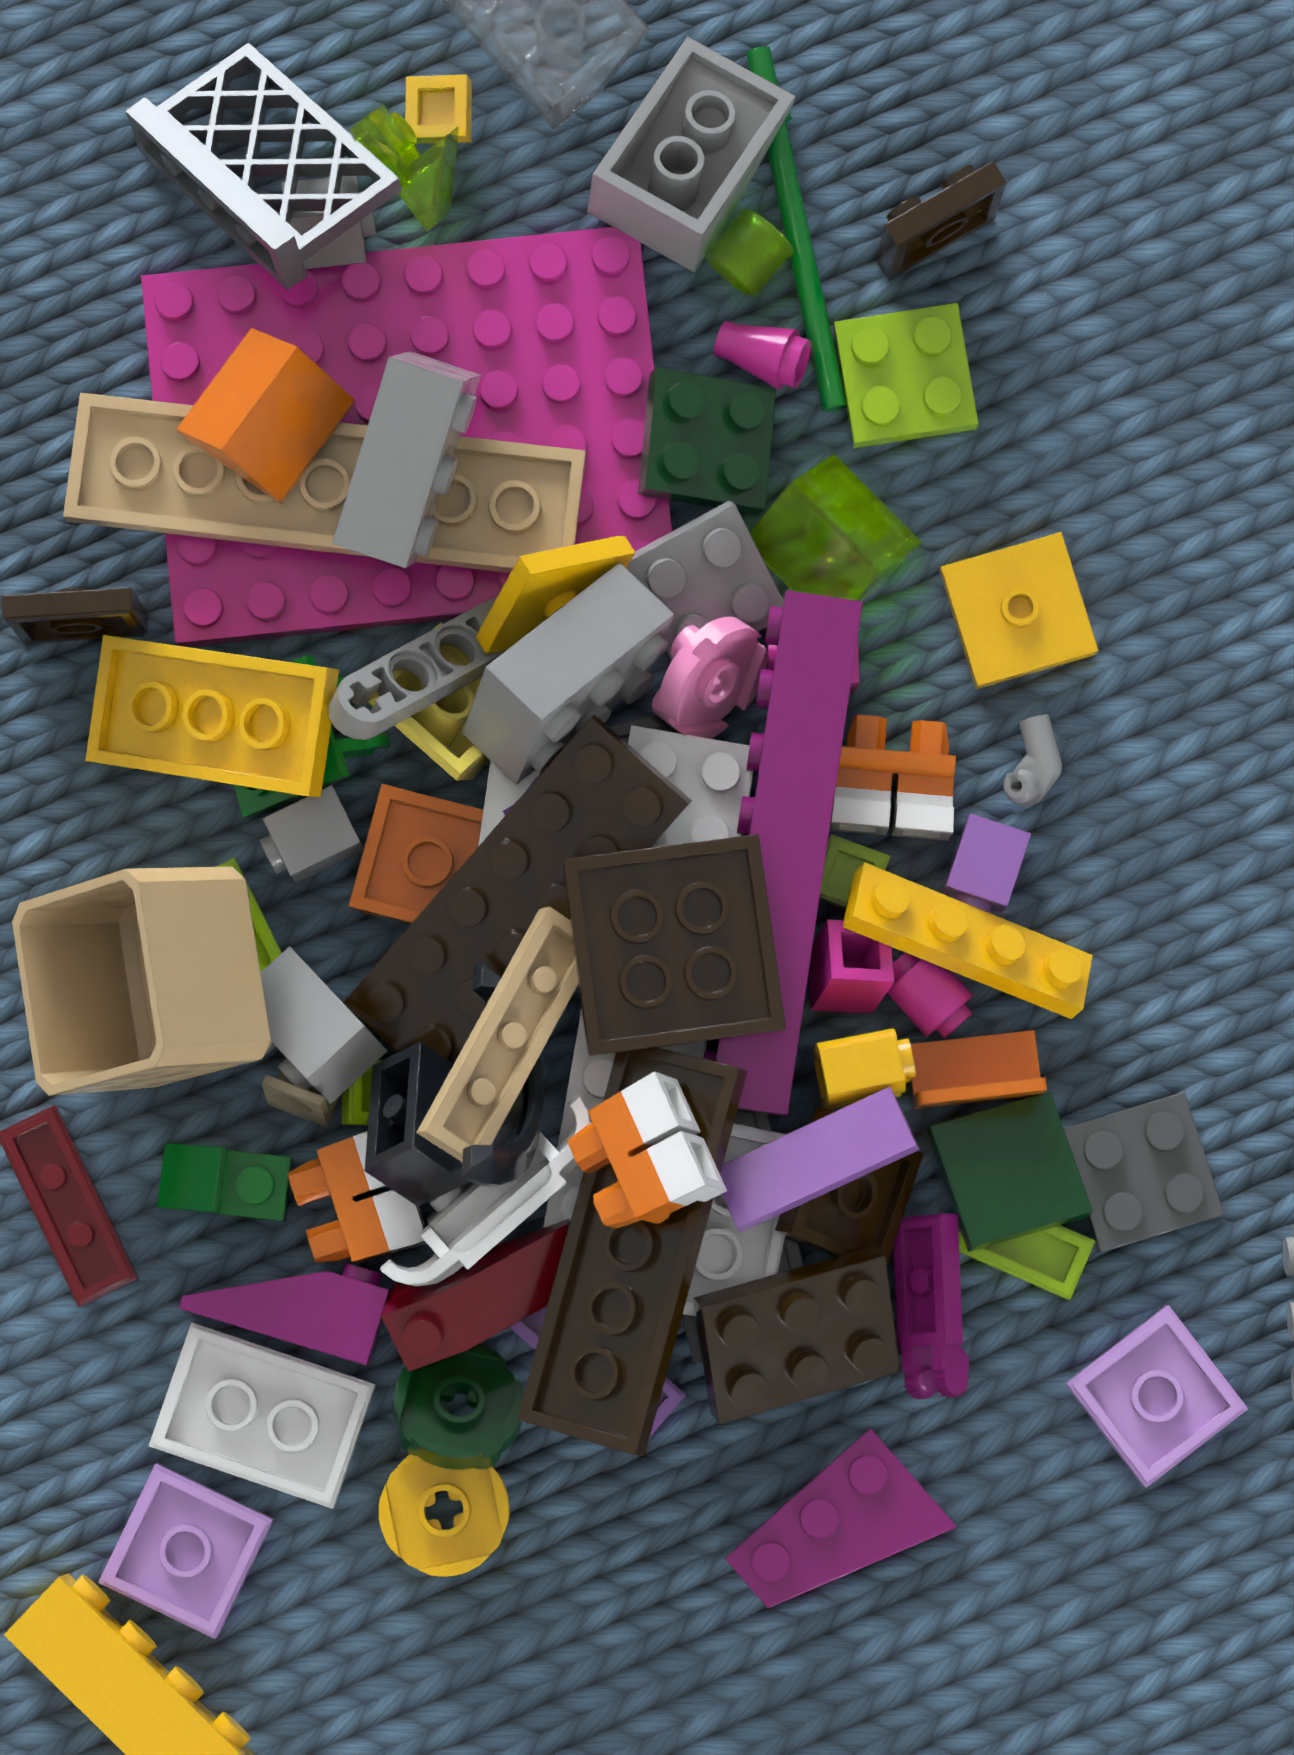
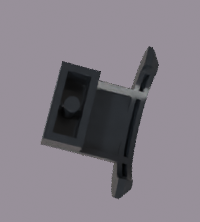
[364,962,544,1207]

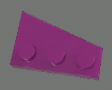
[724,1428,957,1608]

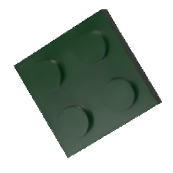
[638,367,776,515]

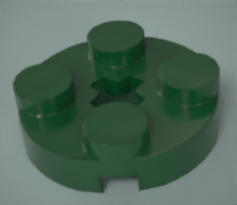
[393,1344,524,1470]

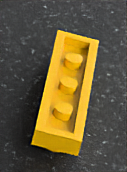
[842,862,1093,1019]

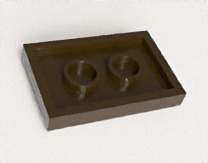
[693,1246,900,1424]

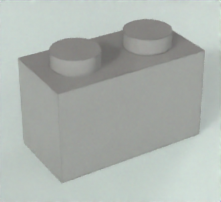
[261,946,387,1104]

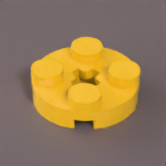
[379,1454,510,1577]

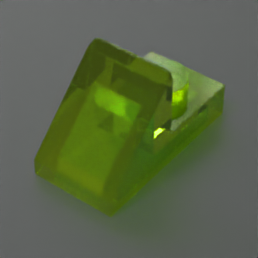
[349,105,459,231]

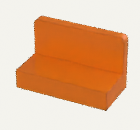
[910,1030,1047,1110]

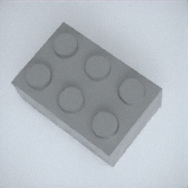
[462,562,674,785]

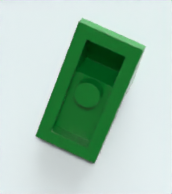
[157,1143,293,1222]

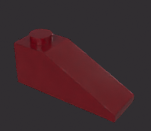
[381,1219,570,1372]

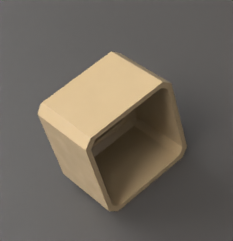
[12,866,272,1096]

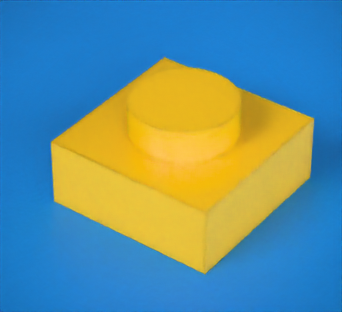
[405,74,472,144]

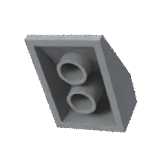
[587,37,795,272]

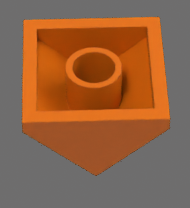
[176,328,356,504]

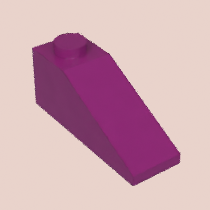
[179,1263,391,1365]

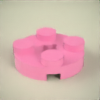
[652,617,768,739]

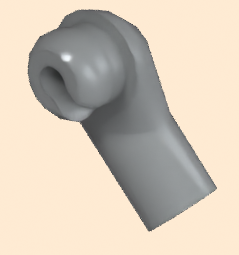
[1003,714,1062,807]

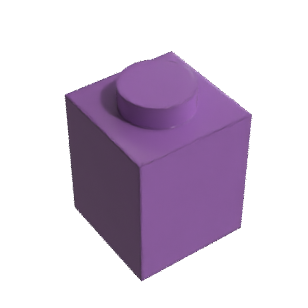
[941,813,1031,914]

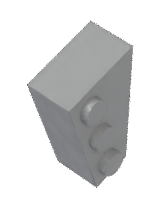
[332,351,482,568]

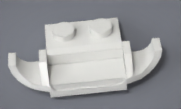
[380,1095,590,1286]

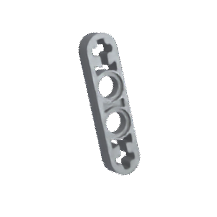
[328,598,507,740]

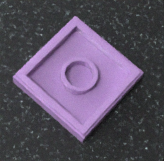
[1064,1305,1248,1488]
[98,1463,274,1639]

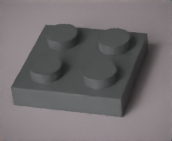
[1064,1092,1224,1253]

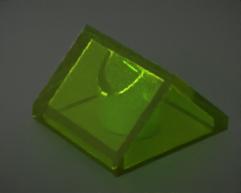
[750,454,922,601]

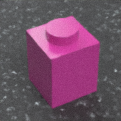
[808,920,894,1014]

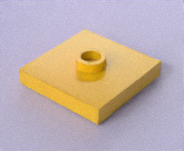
[939,532,1098,690]
[476,535,636,654]

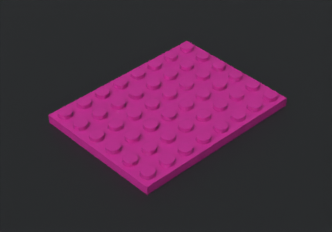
[141,227,672,647]

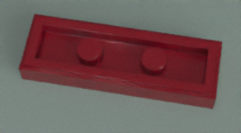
[0,1105,139,1307]

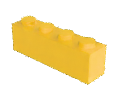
[4,1573,254,1755]

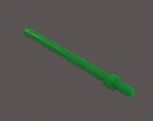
[746,46,847,413]

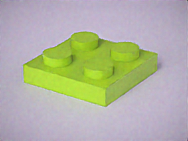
[833,303,979,449]

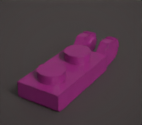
[893,1213,970,1399]

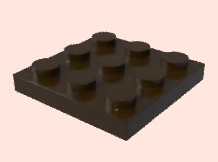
[562,834,786,1057]

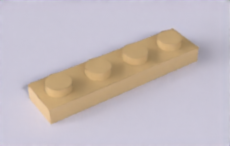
[416,906,579,1162]

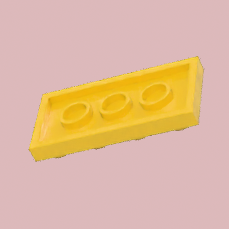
[85,635,339,798]

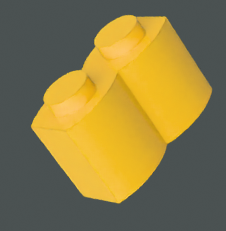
[813,1028,916,1110]

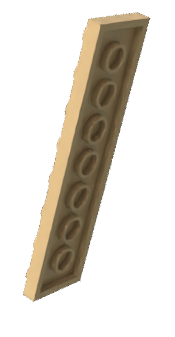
[63,393,586,573]

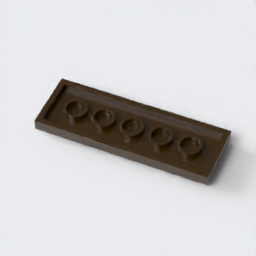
[343,715,692,1064]
[517,1047,748,1456]

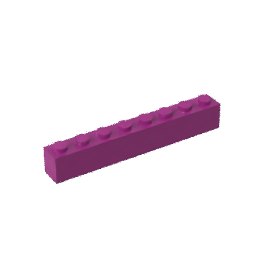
[703,590,863,1117]

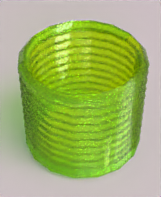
[705,208,793,298]

